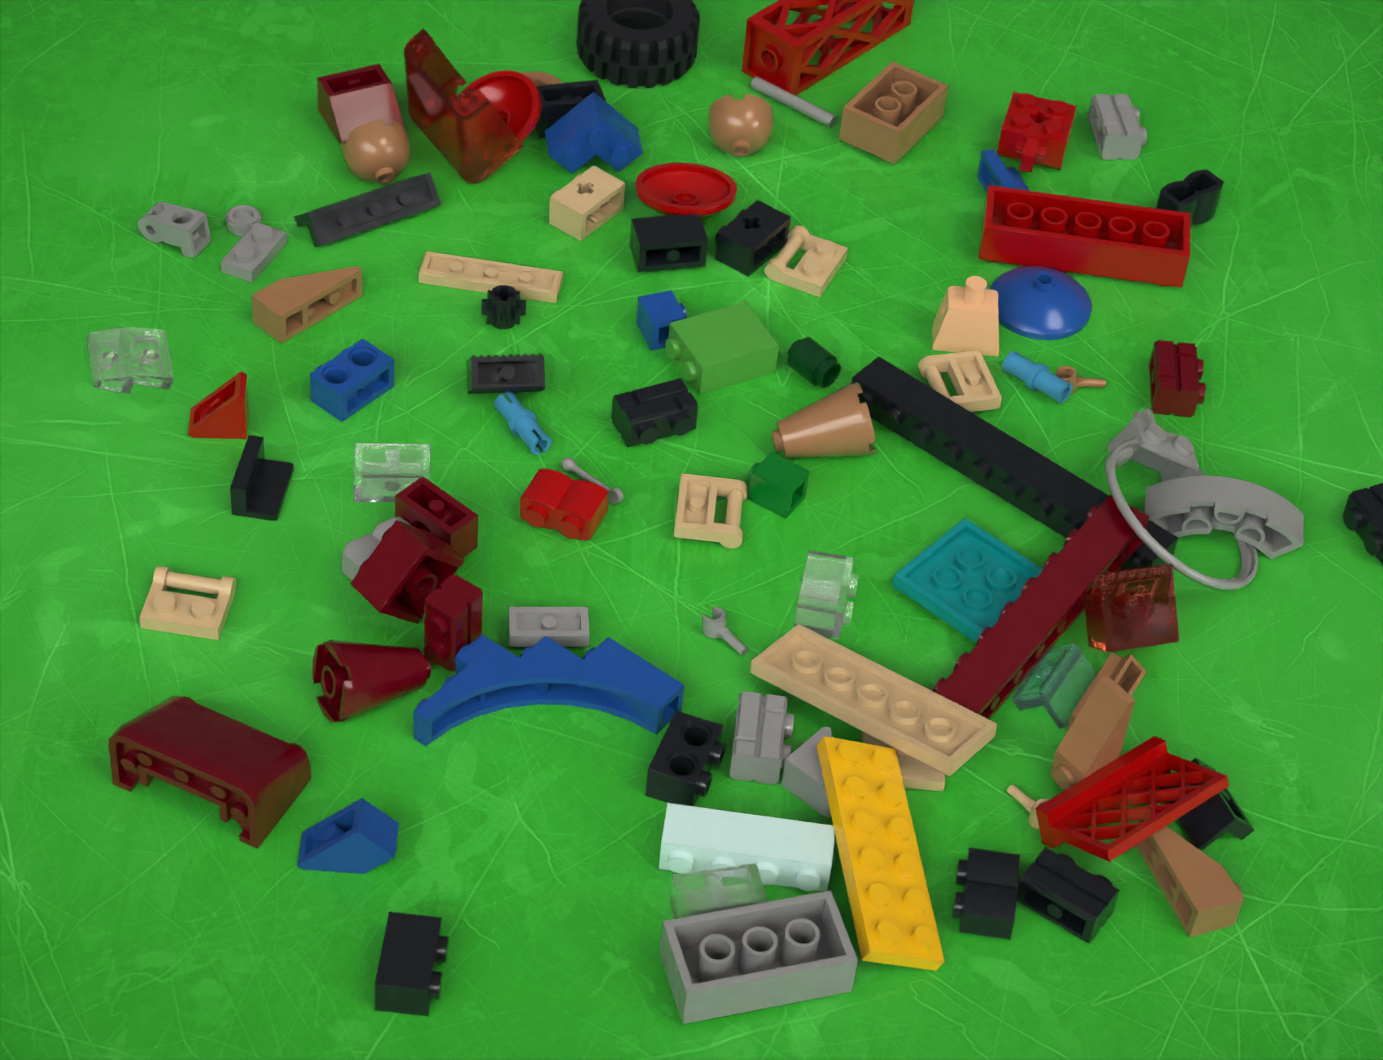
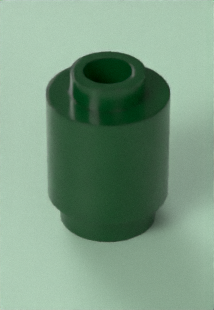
[788,337,841,388]

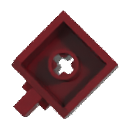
[350,520,464,624]

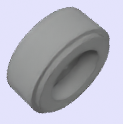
[226,205,261,237]

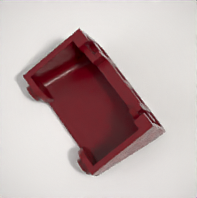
[108,696,311,849]

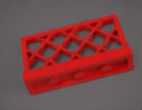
[1035,736,1229,862]

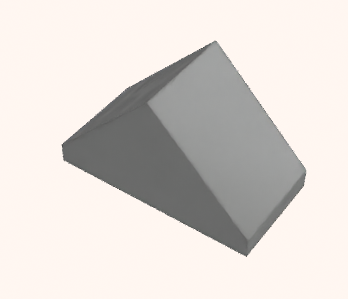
[781,727,832,818]

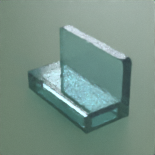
[1011,643,1097,728]

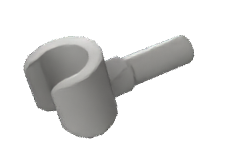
[702,607,748,656]

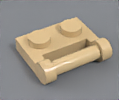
[764,226,848,297]
[918,350,1002,412]
[674,473,747,549]
[139,566,236,640]

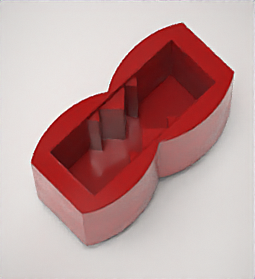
[520,469,609,541]

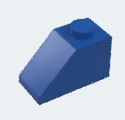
[297,798,399,874]

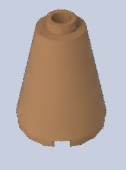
[771,383,876,458]

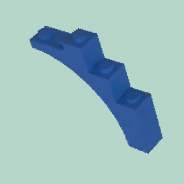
[413,634,684,746]

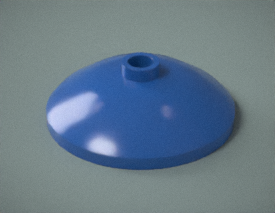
[990,266,1092,340]

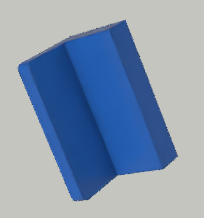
[977,149,1030,192]

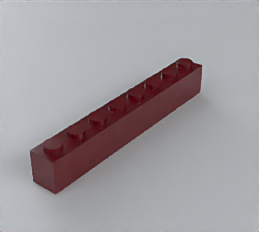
[932,495,1149,720]

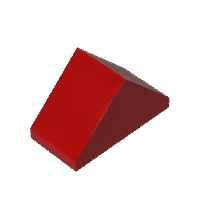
[188,371,249,439]

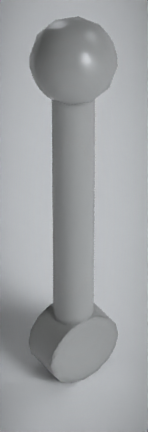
[561,457,623,504]

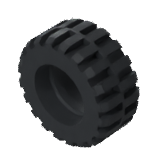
[576,0,700,88]

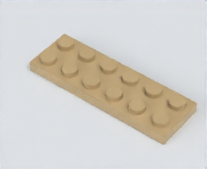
[750,624,997,776]

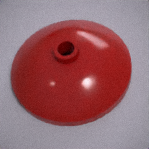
[448,70,542,158]
[635,163,737,219]

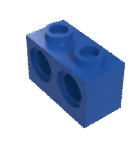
[310,339,394,422]

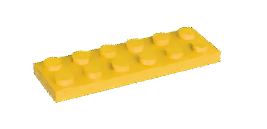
[816,736,945,971]

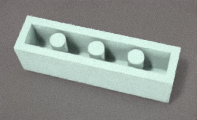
[659,803,835,892]

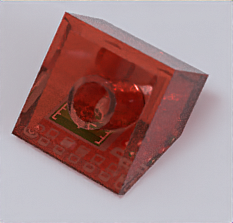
[1085,563,1179,653]

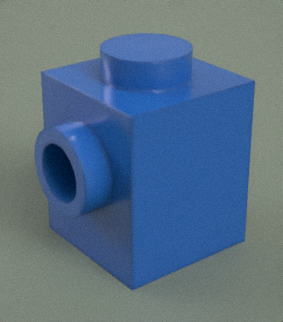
[636,290,687,351]

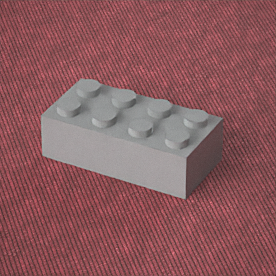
[659,890,858,1024]

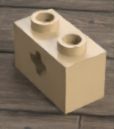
[549,165,625,241]

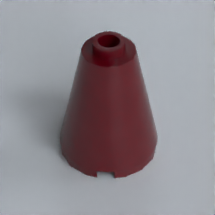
[312,640,431,722]

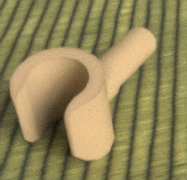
[1007,784,1049,829]

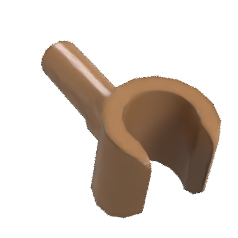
[1056,366,1106,394]

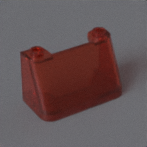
[404,28,524,184]

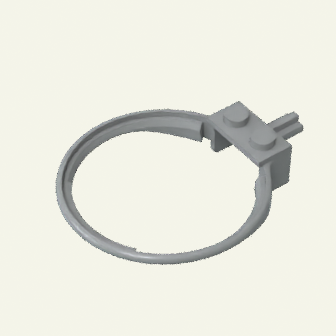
[1104,408,1258,590]

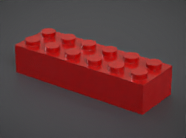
[979,185,1190,288]

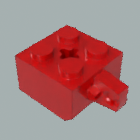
[997,92,1077,173]

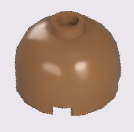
[708,94,774,157]
[340,120,411,184]

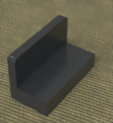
[230,435,294,521]
[1160,758,1254,850]

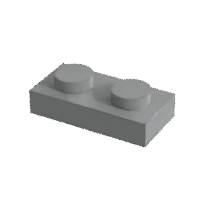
[221,222,287,283]
[508,607,589,647]

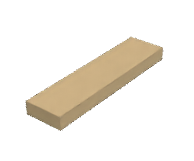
[419,251,563,303]

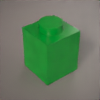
[747,452,809,519]

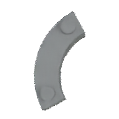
[1144,476,1304,559]

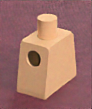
[932,276,999,357]

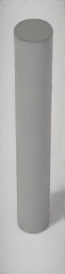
[751,76,837,128]

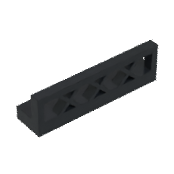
[294,172,441,247]

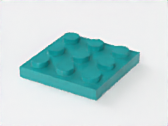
[892,518,1042,643]

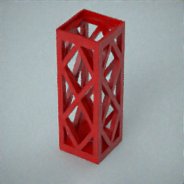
[742,0,914,96]

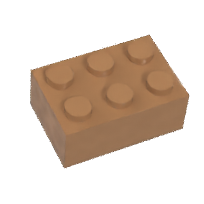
[839,61,948,164]

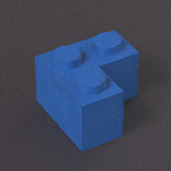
[545,92,643,174]

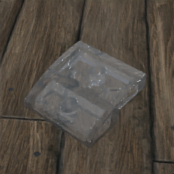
[86,327,174,394]

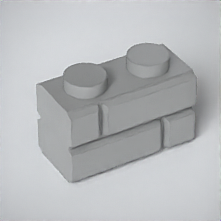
[1087,94,1147,160]
[729,691,794,785]

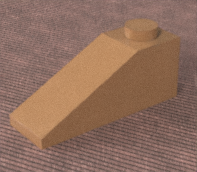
[252,266,362,344]
[1050,674,1135,790]
[1135,819,1243,937]

